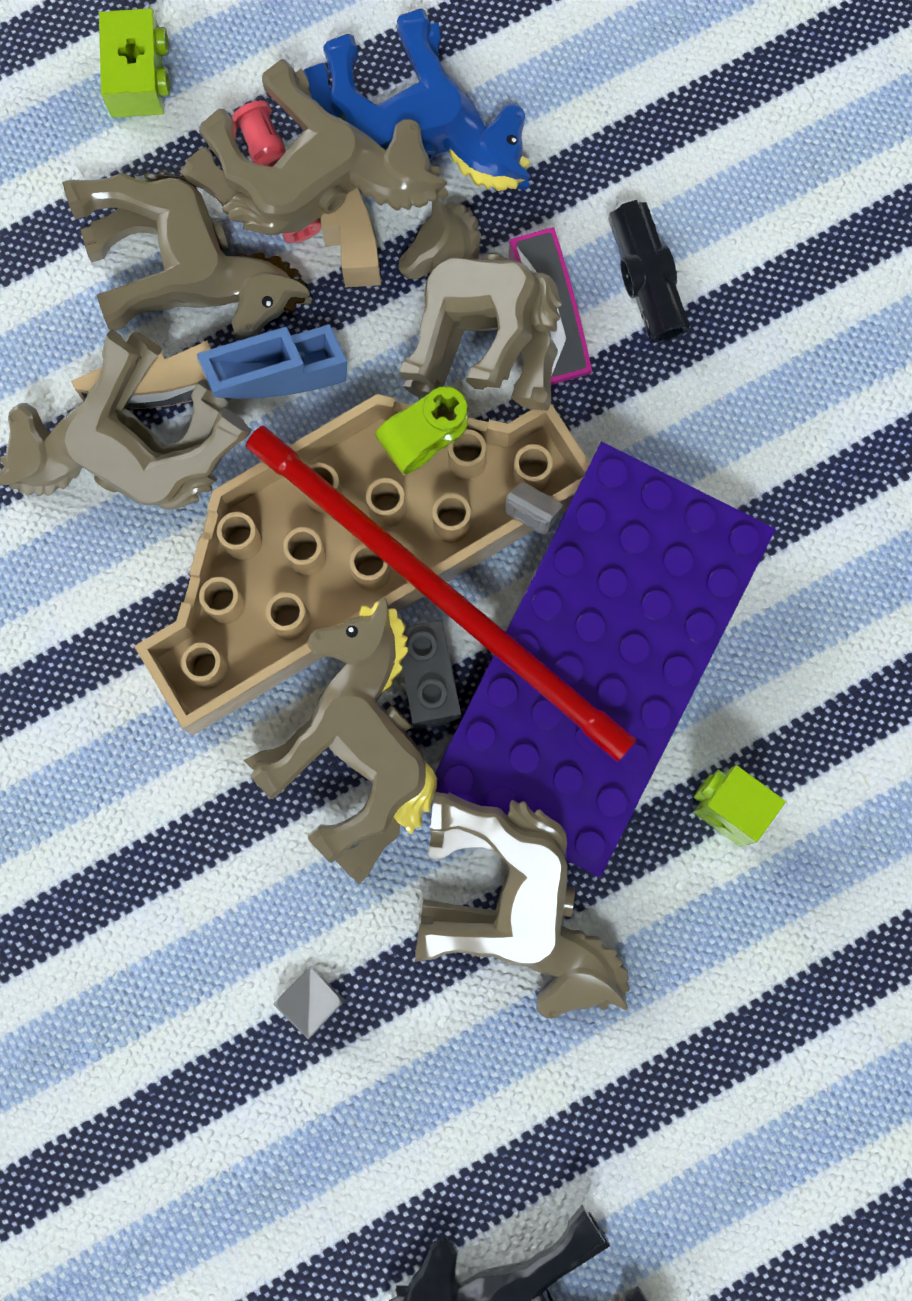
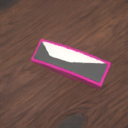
[509,227,592,385]

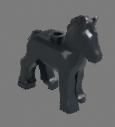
[389,1204,648,1301]

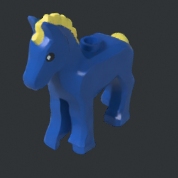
[303,8,531,191]

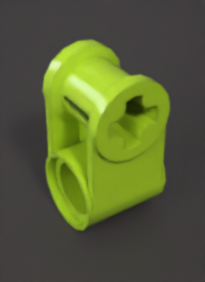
[375,387,468,475]

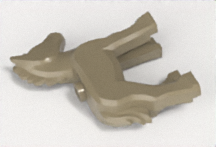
[180,59,449,235]
[399,200,562,411]
[0,329,252,510]
[415,792,630,1019]

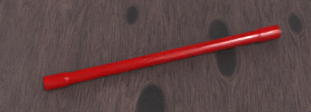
[246,425,637,762]

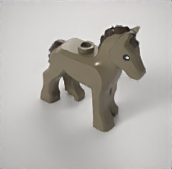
[62,170,311,340]

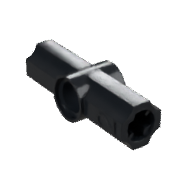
[608,200,690,344]

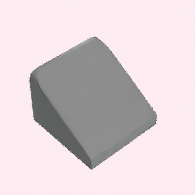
[505,483,563,535]

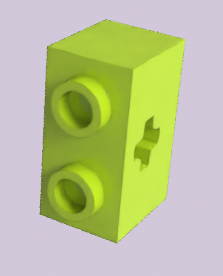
[99,8,170,118]
[693,765,787,847]

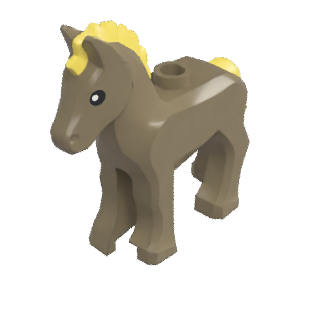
[243,598,437,884]

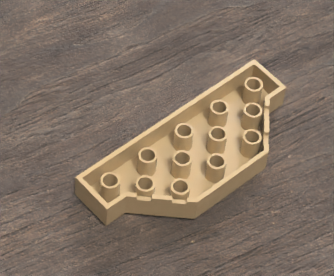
[134,394,590,736]

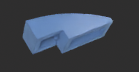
[197,324,347,399]

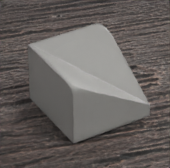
[273,966,346,1039]

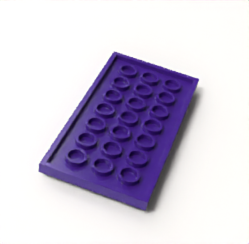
[435,441,776,878]

